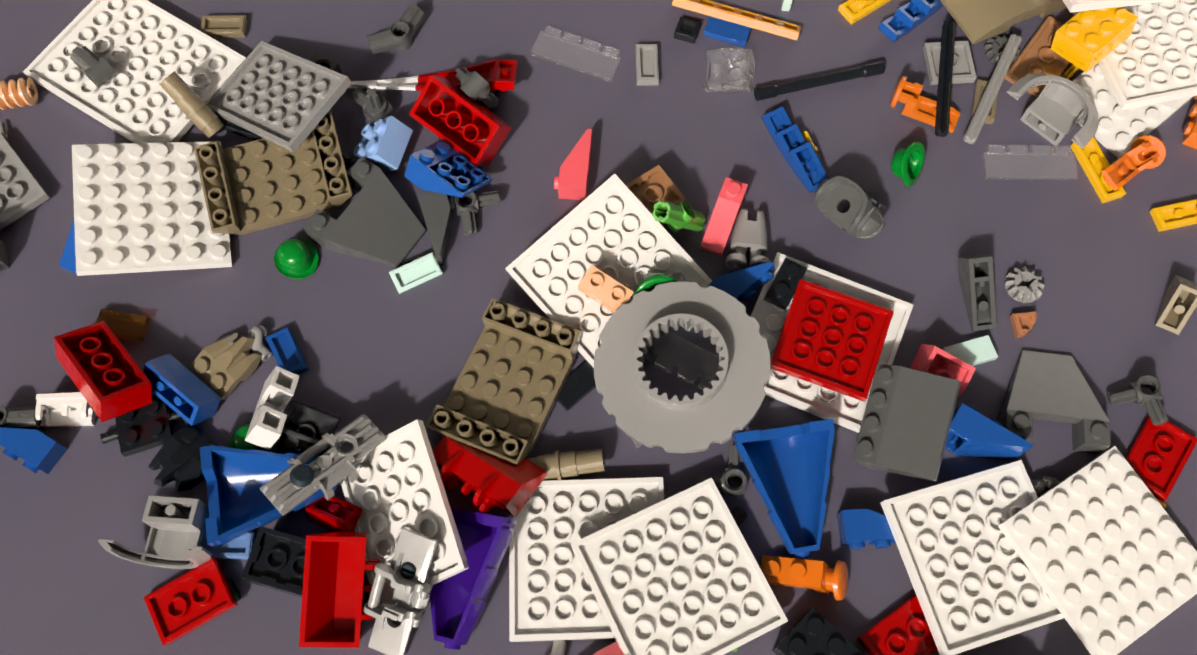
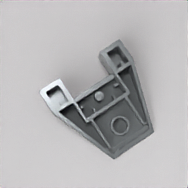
[303,157,426,267]
[997,350,1111,454]

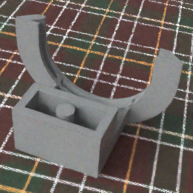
[1007,73,1099,149]
[98,495,212,569]

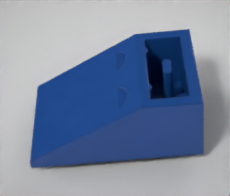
[404,140,492,198]
[945,403,1033,461]

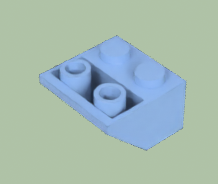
[351,115,413,173]

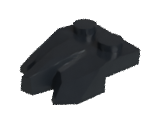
[273,400,340,457]
[148,423,219,492]

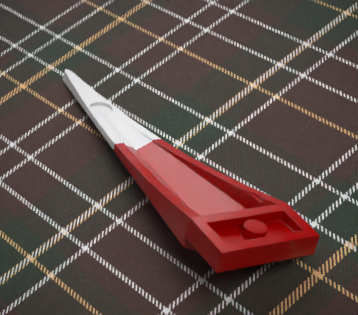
[348,59,518,93]

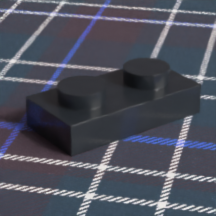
[764,258,807,311]

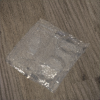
[703,47,756,92]

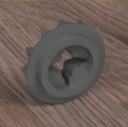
[984,34,1020,65]

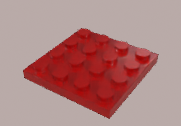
[770,279,894,402]

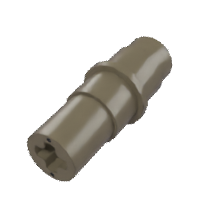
[159,71,224,138]
[526,448,605,480]

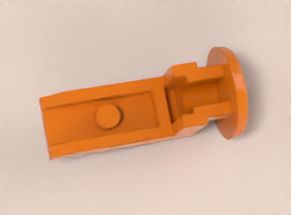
[890,76,961,133]
[1101,135,1166,191]
[761,555,849,601]

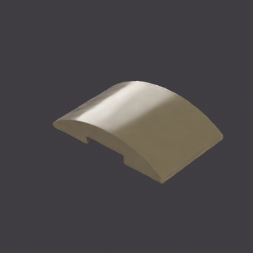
[940,0,1067,44]

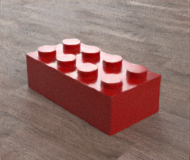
[409,75,512,166]
[54,320,152,422]

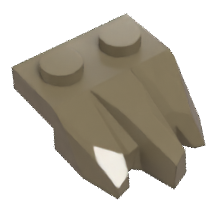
[188,332,262,400]

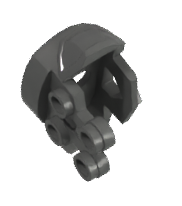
[815,176,886,239]

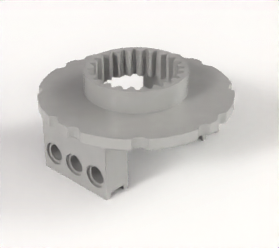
[594,281,771,454]

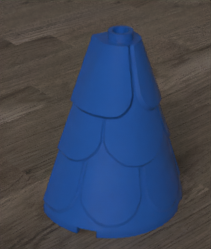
[733,419,835,558]
[200,445,341,548]

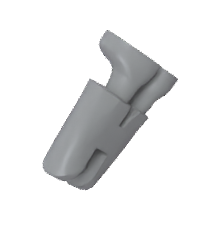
[725,209,771,272]

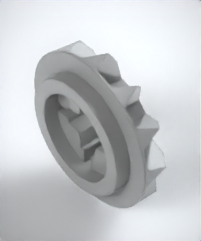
[1005,266,1045,303]

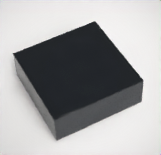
[674,17,701,44]

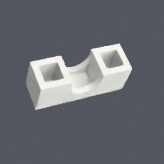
[245,366,299,450]

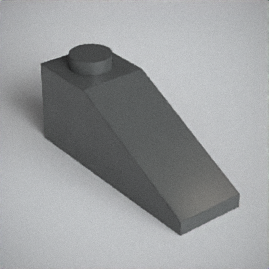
[417,191,455,266]
[958,255,997,331]

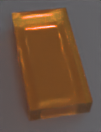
[96,309,150,342]

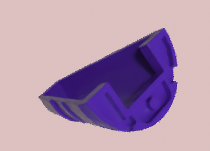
[430,508,517,650]

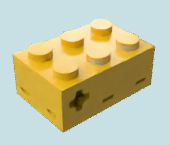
[1050,7,1138,73]

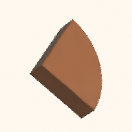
[1010,311,1037,339]

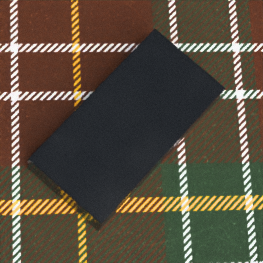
[557,361,596,412]

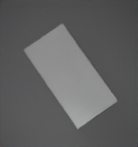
[635,44,659,86]

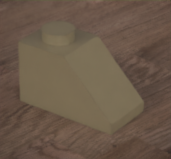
[1155,275,1197,335]

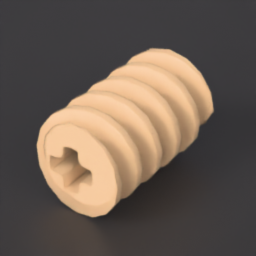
[0,77,38,110]

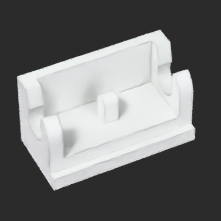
[35,392,96,428]

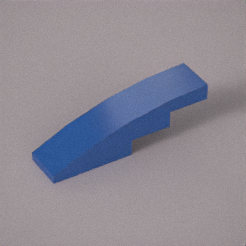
[878,0,944,42]
[761,106,829,193]

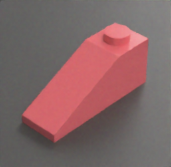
[554,129,592,200]
[700,177,748,256]

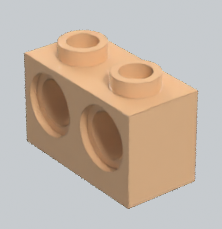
[578,265,634,313]

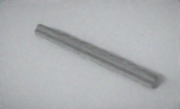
[963,34,1022,144]

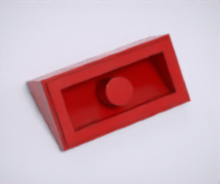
[306,496,363,532]

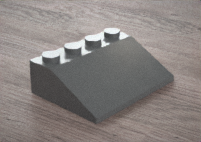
[852,363,961,481]

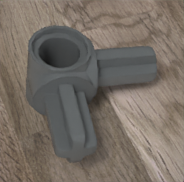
[455,67,499,109]
[351,88,393,123]
[455,190,500,236]
[1107,375,1168,425]
[697,445,747,496]

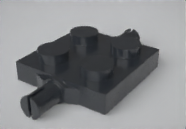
[100,396,183,457]

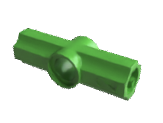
[652,201,706,232]

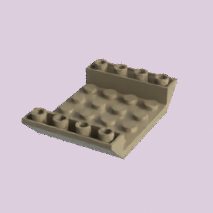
[194,111,352,235]
[425,298,581,466]

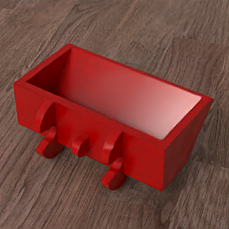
[433,436,547,518]
[299,532,380,648]

